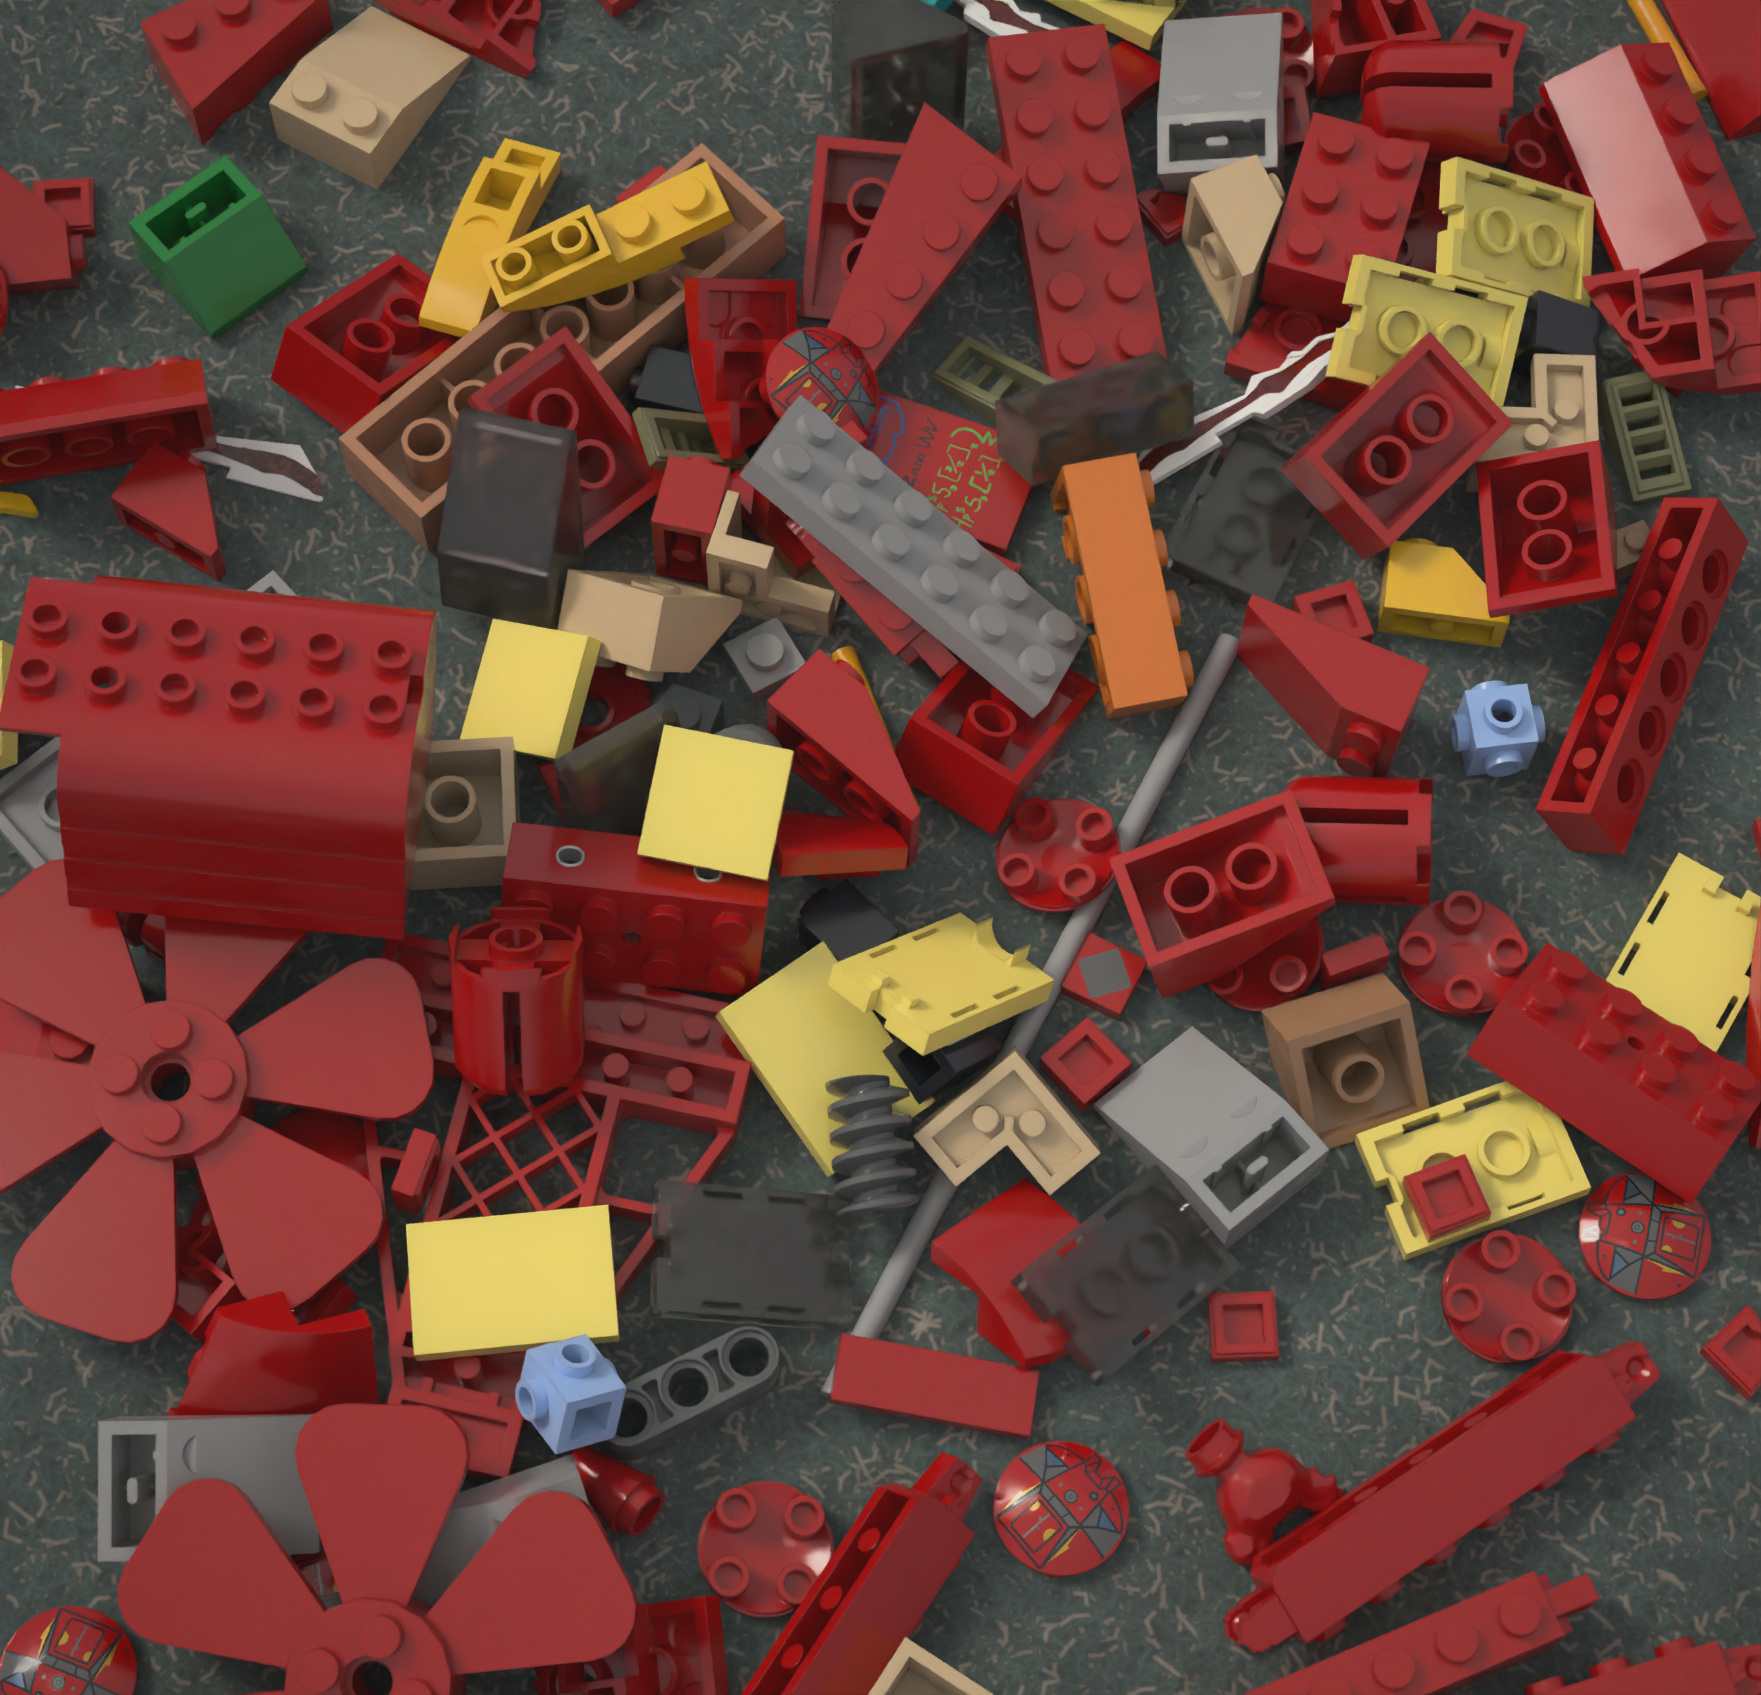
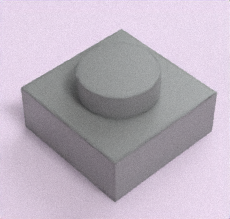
[723,617,805,702]

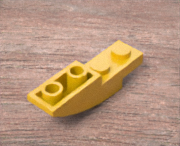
[419,138,561,337]
[479,161,735,313]

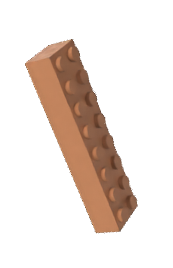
[338,143,786,552]

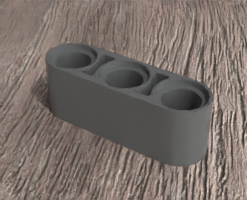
[602,1326,780,1461]

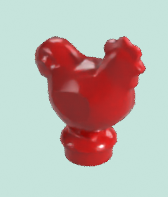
[1185,1418,1344,1566]

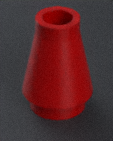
[572,1445,665,1538]

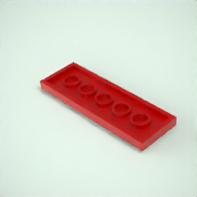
[985,24,1169,388]

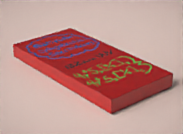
[864,390,1047,557]

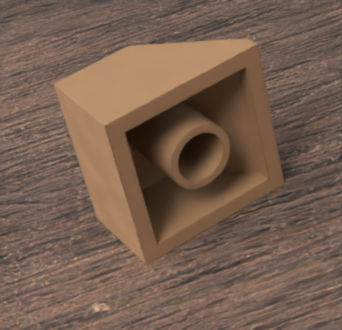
[1262,972,1430,1149]

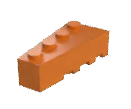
[1050,453,1194,719]

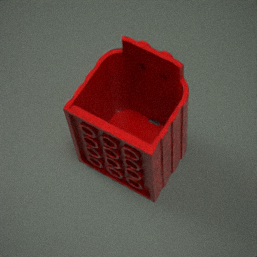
[0,575,437,940]

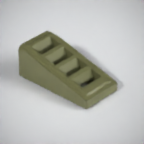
[930,335,1067,444]
[1597,371,1692,506]
[632,407,749,473]

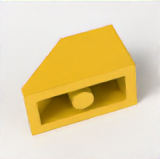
[1377,538,1510,648]

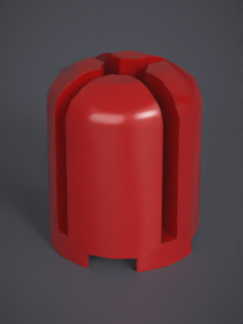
[1360,40,1514,164]
[1283,775,1433,907]
[448,905,585,1097]

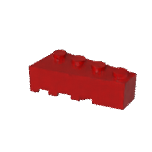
[827,102,1022,377]

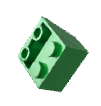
[128,155,308,340]

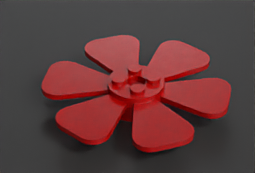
[0,859,435,1345]
[118,1403,638,1695]

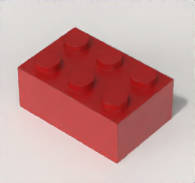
[1260,112,1430,323]

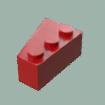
[140,0,333,146]
[1310,0,1442,98]

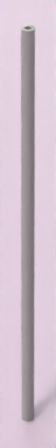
[820,633,1239,1398]

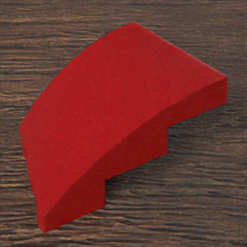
[374,0,541,78]
[1582,268,1761,394]
[684,278,797,459]
[772,809,909,880]
[172,1175,359,1344]
[931,1178,1163,1368]
[167,1291,379,1416]
[533,1595,730,1695]

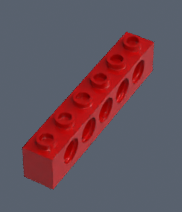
[1535,497,1749,855]

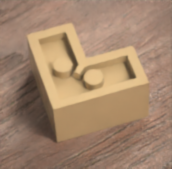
[1466,353,1599,493]
[706,490,841,637]
[913,1045,1101,1196]

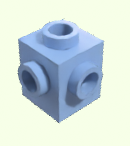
[1449,681,1545,777]
[515,1334,627,1455]

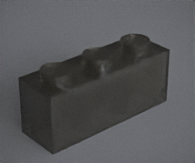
[995,351,1194,486]

